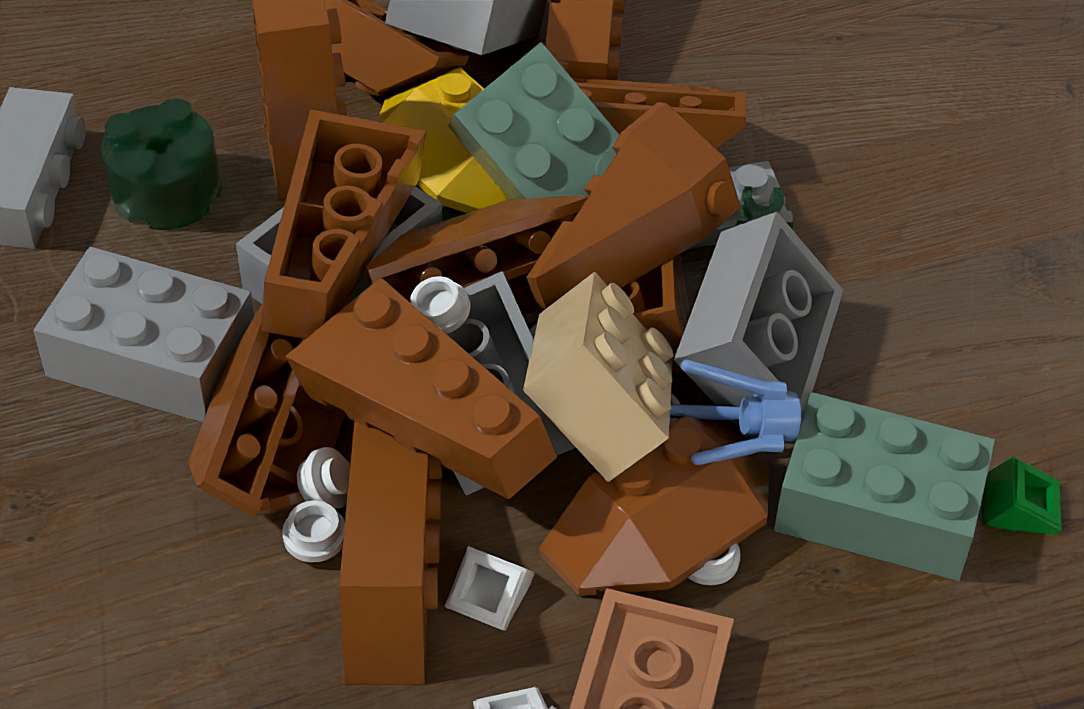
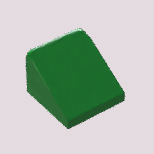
[982,456,1062,535]

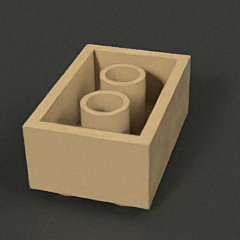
[523,272,674,482]

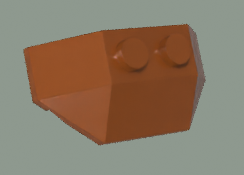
[324,0,469,96]
[572,78,746,149]
[365,195,588,325]
[188,304,346,517]
[539,416,770,596]

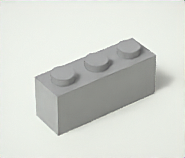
[0,87,86,249]

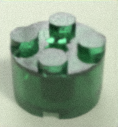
[101,98,221,230]

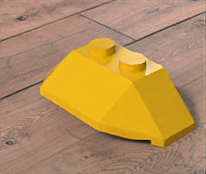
[377,67,510,213]

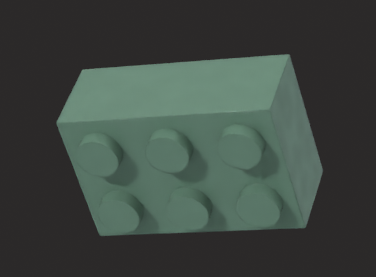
[448,42,619,200]
[774,392,995,581]

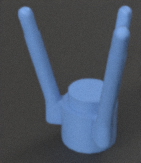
[670,360,801,465]

